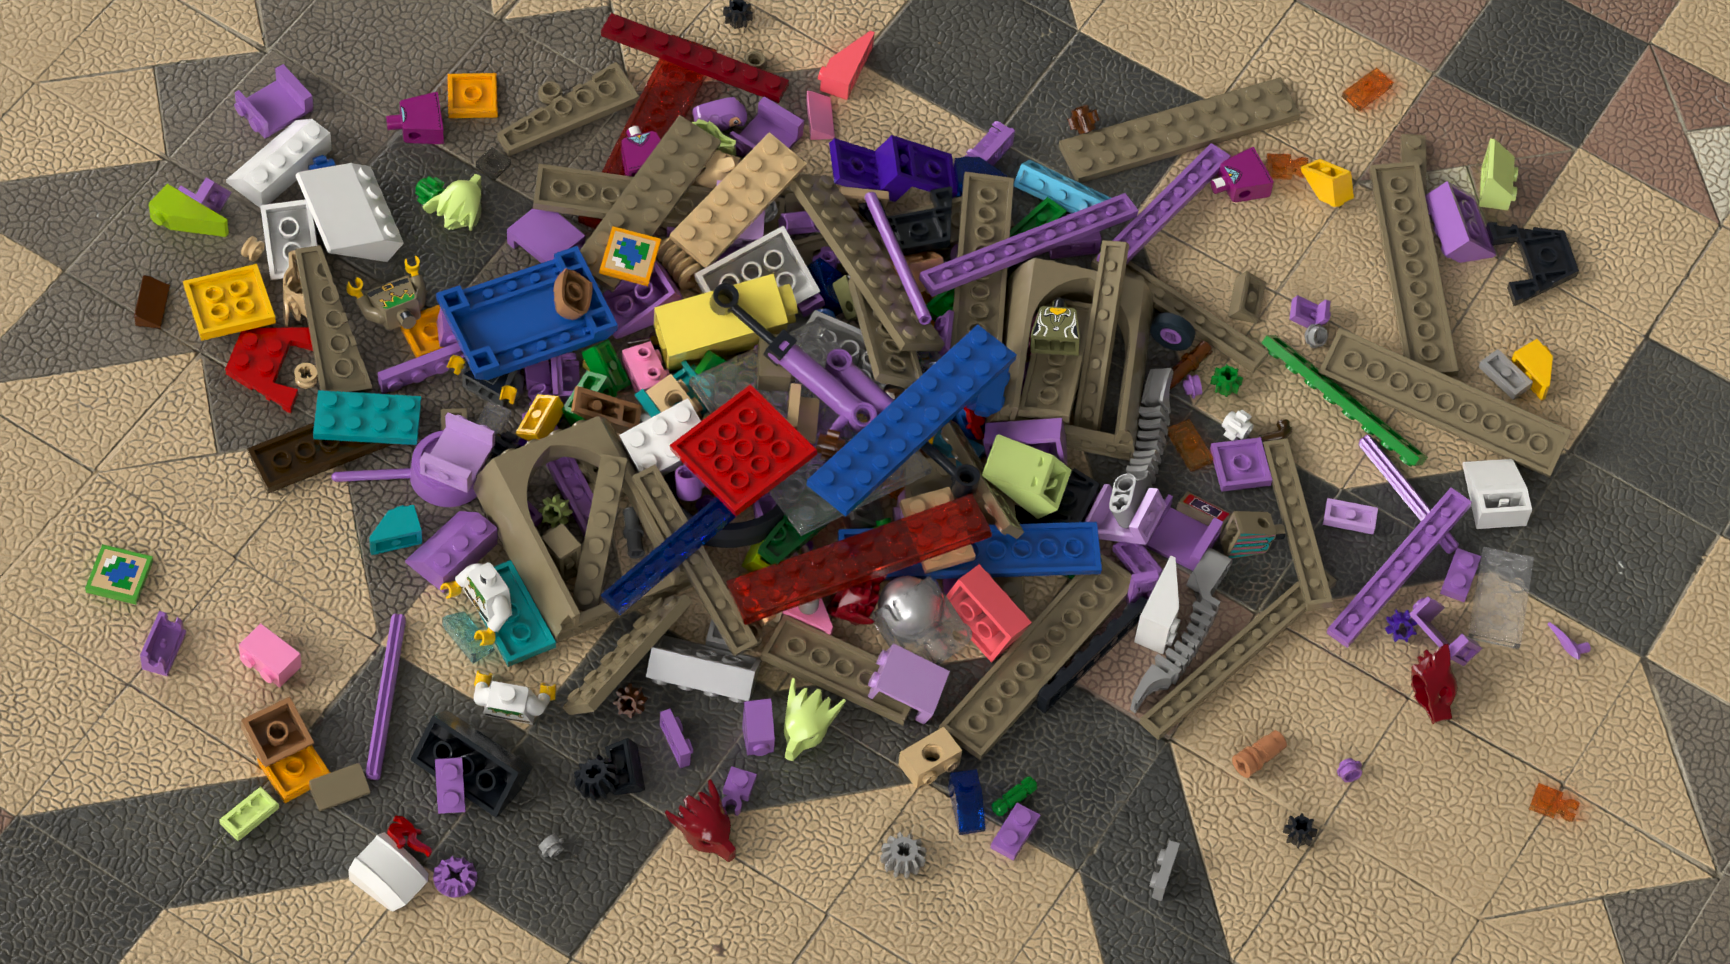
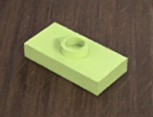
[219,786,279,841]

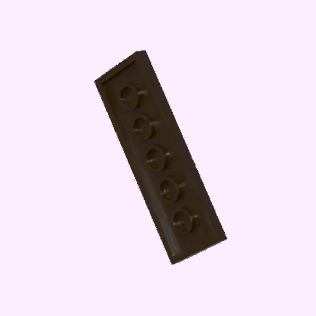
[247,393,393,494]

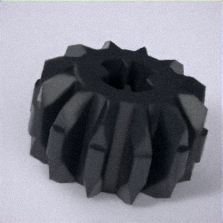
[574,754,620,802]

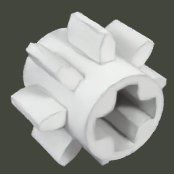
[1222,410,1254,441]

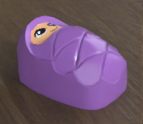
[692,97,747,132]

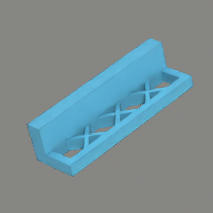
[1013,160,1111,213]

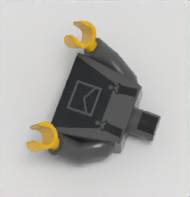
[446,355,524,410]

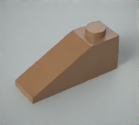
[571,386,642,434]

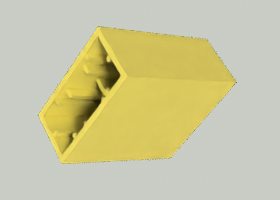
[654,273,798,373]

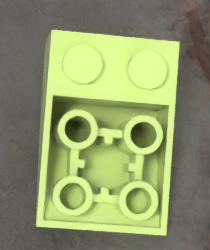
[982,434,1072,519]

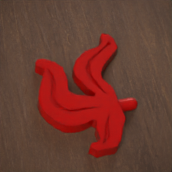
[963,405,985,440]
[387,815,432,857]

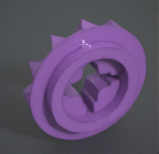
[433,855,477,898]

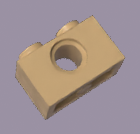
[646,374,703,421]
[898,727,962,789]

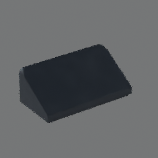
[605,738,645,795]

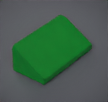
[582,339,631,392]

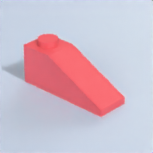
[818,31,875,100]

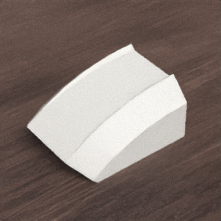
[348,832,429,912]

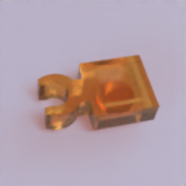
[1266,153,1308,180]
[1529,783,1580,822]

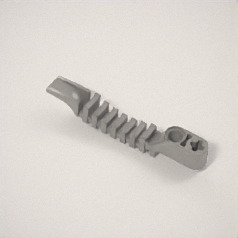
[1109,368,1174,528]
[1130,547,1233,713]

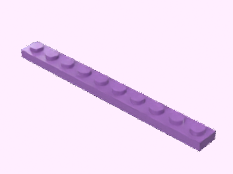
[919,193,1139,297]

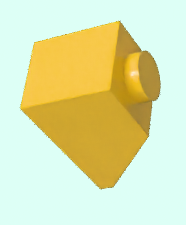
[1301,159,1354,207]
[1511,339,1553,401]

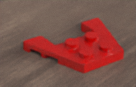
[225,327,313,413]

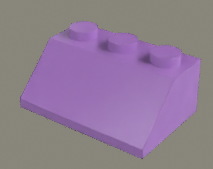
[1425,181,1496,263]
[983,418,1068,467]
[405,511,498,593]

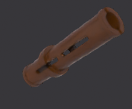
[1170,341,1213,390]

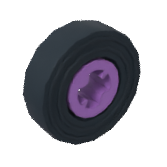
[1150,313,1196,351]

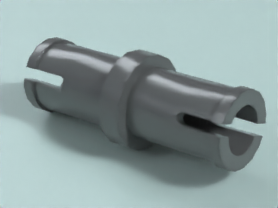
[623,507,645,559]

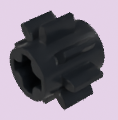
[723,0,753,29]
[491,431,521,459]
[1283,813,1318,849]

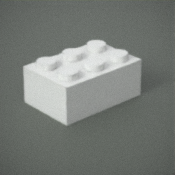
[619,398,701,476]

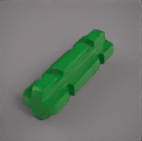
[991,776,1037,816]

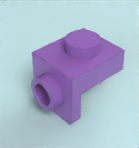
[1289,295,1331,328]

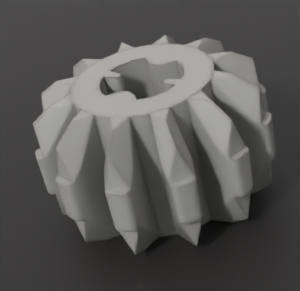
[880,832,926,879]

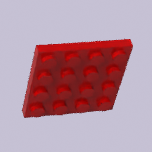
[669,384,817,516]

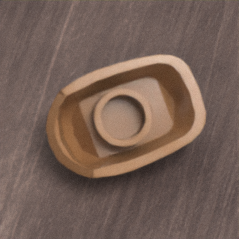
[553,268,592,320]

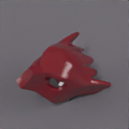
[826,571,888,626]
[1411,644,1458,724]
[665,779,736,862]

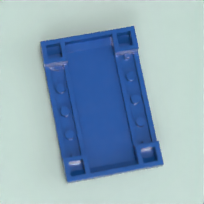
[436,246,618,380]

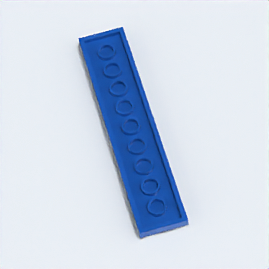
[806,324,1017,517]
[838,522,1102,581]

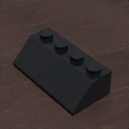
[410,710,533,818]

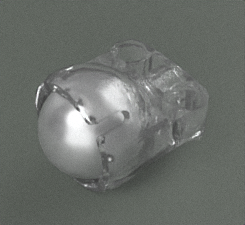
[871,575,972,665]

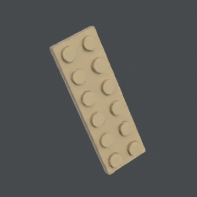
[669,132,807,268]

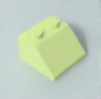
[1479,139,1518,210]

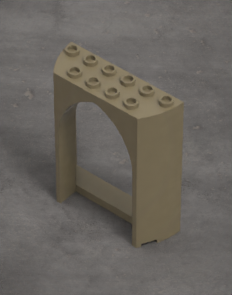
[984,258,1154,461]
[473,416,693,644]

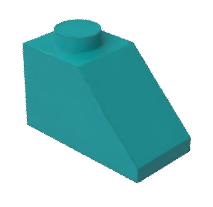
[369,505,422,555]

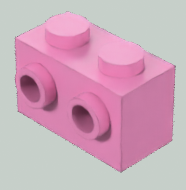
[622,341,670,394]
[239,623,302,688]

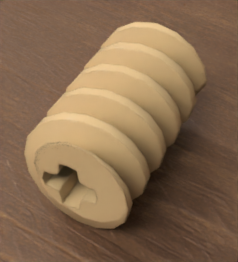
[657,237,703,290]

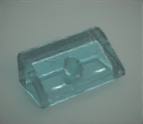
[442,611,495,664]

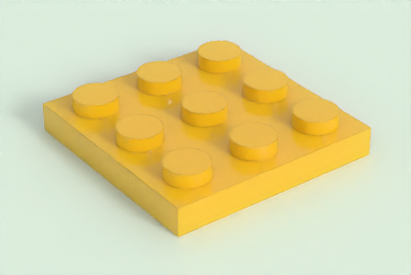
[183,264,276,341]

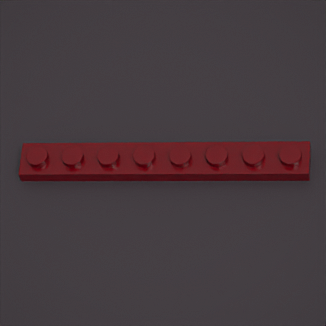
[601,13,789,103]

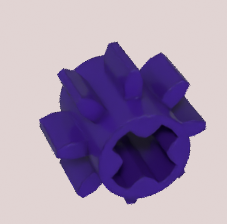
[1385,609,1417,642]

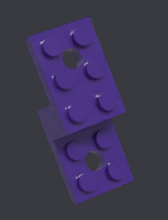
[829,135,958,202]

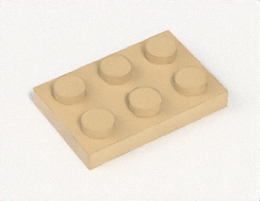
[899,487,975,574]

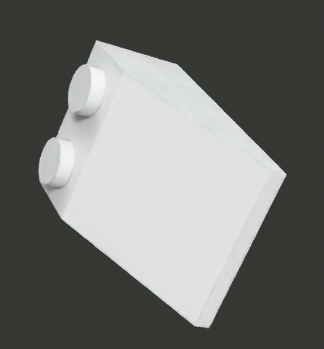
[260,199,317,280]
[1134,556,1181,654]

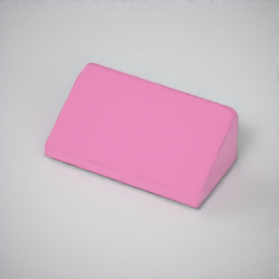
[806,91,835,140]

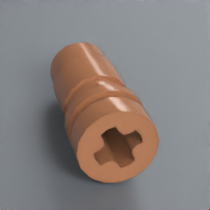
[1232,730,1287,778]

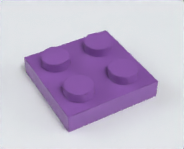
[1210,437,1272,492]

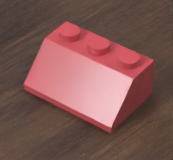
[939,564,1032,663]

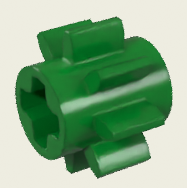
[415,176,445,205]
[1210,364,1243,397]

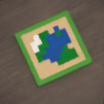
[85,544,153,605]

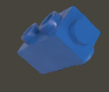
[966,366,1010,417]

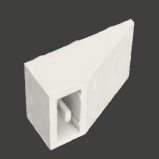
[1462,459,1532,529]

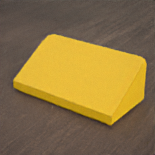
[516,394,564,441]

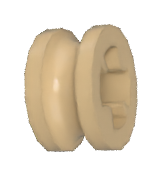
[241,236,265,262]
[294,363,318,389]

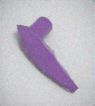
[1547,622,1591,660]

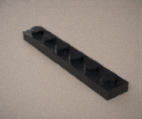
[1037,596,1147,714]

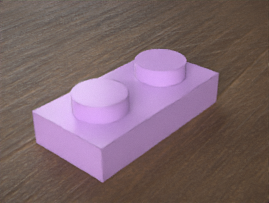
[1323,498,1378,534]

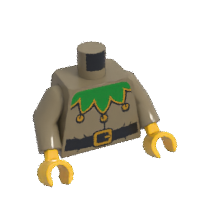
[347,256,427,330]

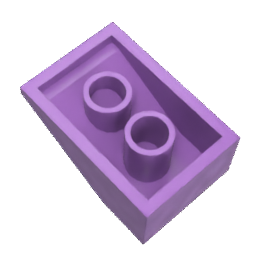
[602,260,684,339]

